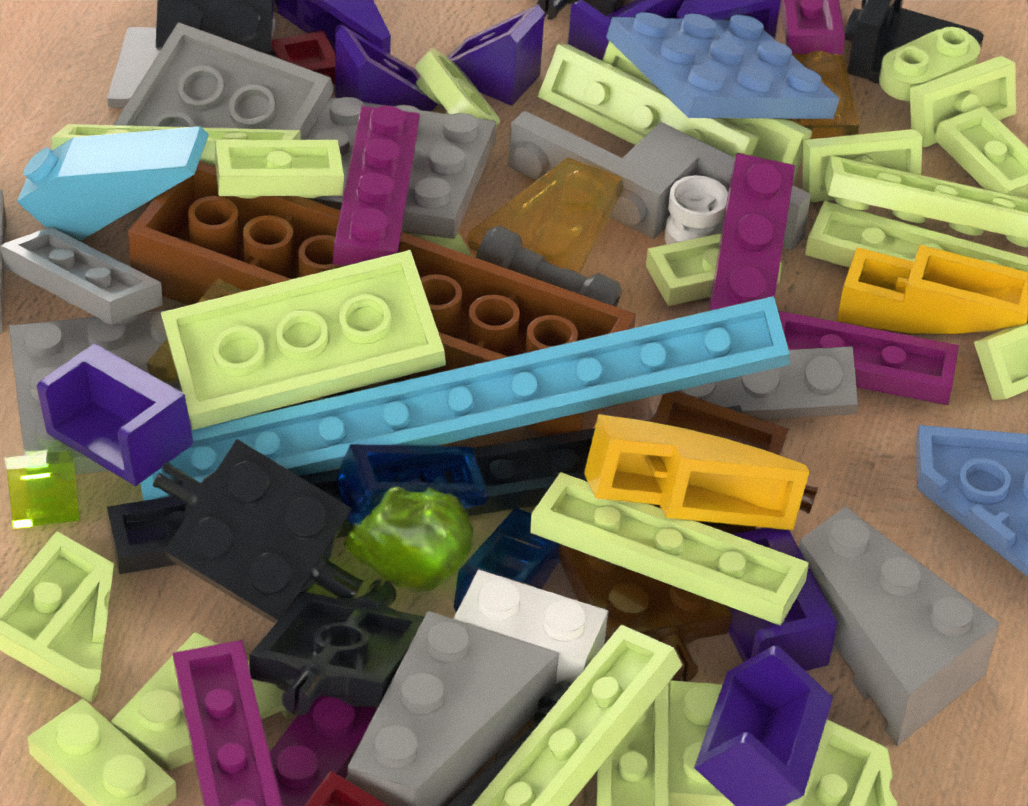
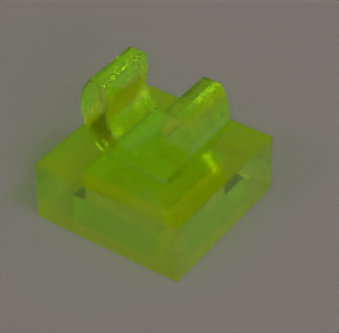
[5,448,80,529]

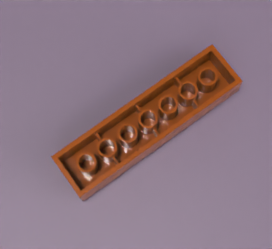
[128,161,636,436]

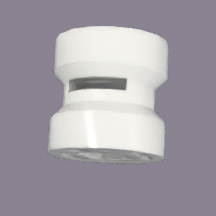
[664,175,728,244]

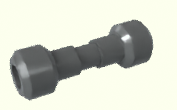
[476,225,622,307]

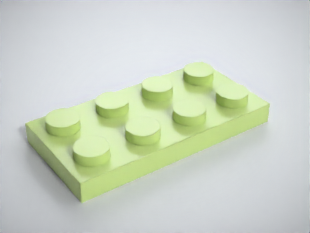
[161,250,446,430]

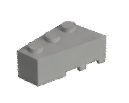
[799,506,1000,746]
[347,611,559,806]

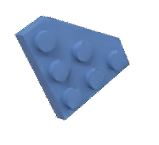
[915,425,1028,577]

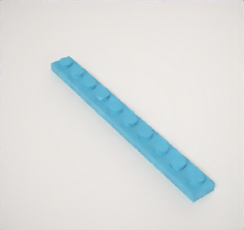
[140,296,790,501]

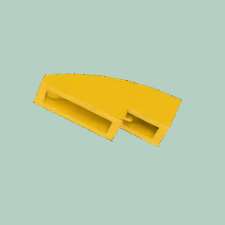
[836,245,1028,334]
[584,414,810,530]

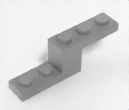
[508,111,811,251]

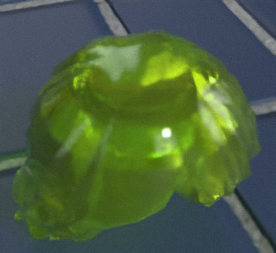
[343,486,474,592]

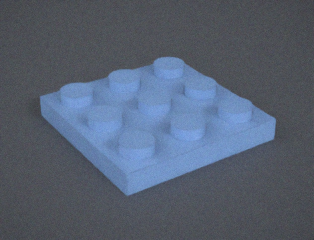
[606,12,840,119]

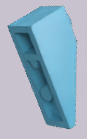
[17,126,209,241]

